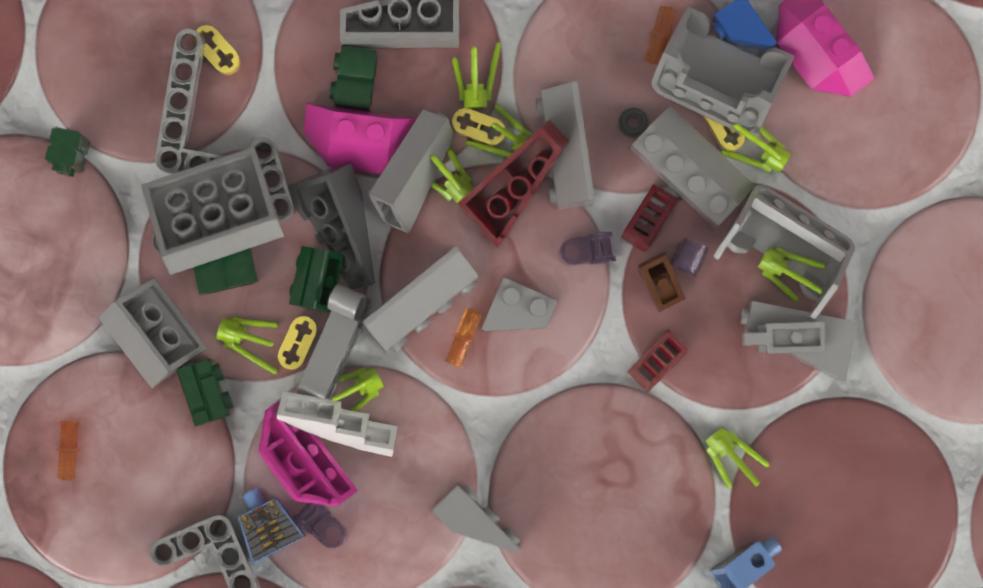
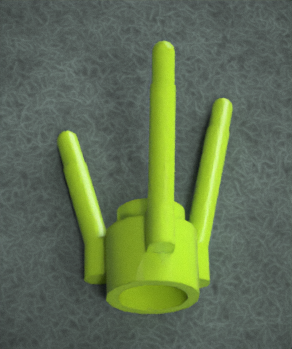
[452,42,501,109]
[465,104,533,157]
[721,123,791,173]
[430,146,474,204]
[758,246,826,302]
[216,316,278,374]
[332,367,384,412]
[705,427,770,489]

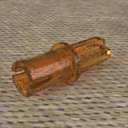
[644,6,676,66]
[445,308,482,368]
[56,421,80,480]

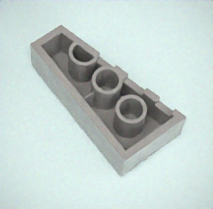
[340,0,459,48]

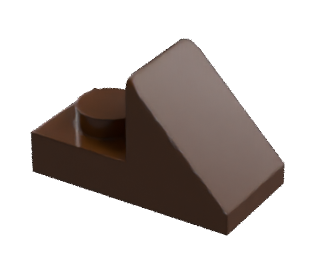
[638,252,685,312]

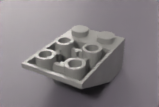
[432,484,521,553]

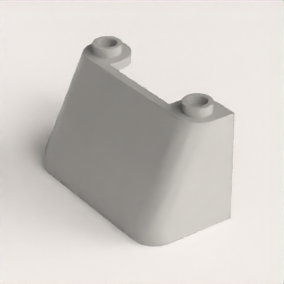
[651,6,795,135]

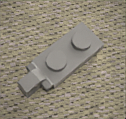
[742,322,827,354]

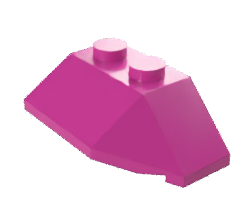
[776,0,875,97]
[303,103,418,174]
[258,399,358,506]

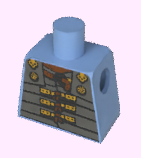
[238,487,306,564]
[710,536,782,588]

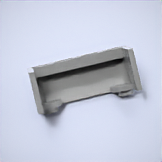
[713,185,855,320]

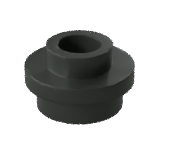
[619,108,648,137]

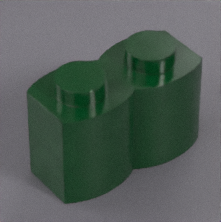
[329,46,378,111]
[193,248,258,296]

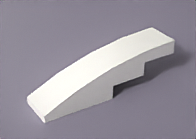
[277,391,398,457]

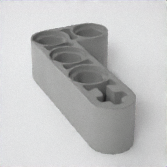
[297,284,372,400]

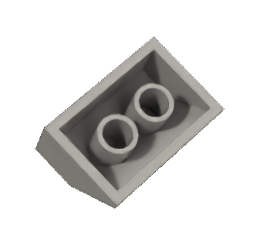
[98,278,207,388]

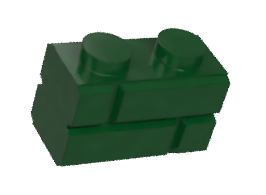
[45,127,90,177]
[289,246,344,313]
[176,359,234,427]

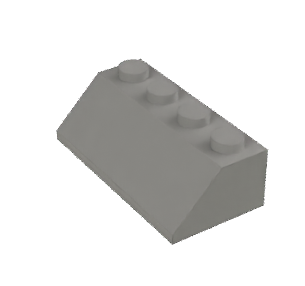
[536,81,595,210]
[630,106,755,229]
[362,246,478,352]

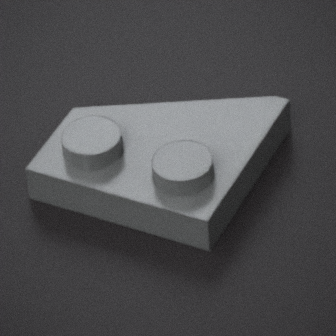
[481,277,557,331]

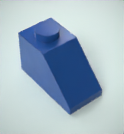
[712,0,777,50]

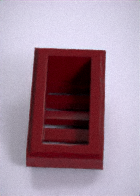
[621,184,678,252]
[627,329,690,392]

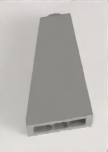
[368,109,455,234]
[740,301,857,381]

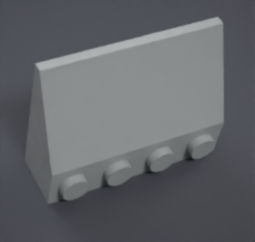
[141,147,284,275]

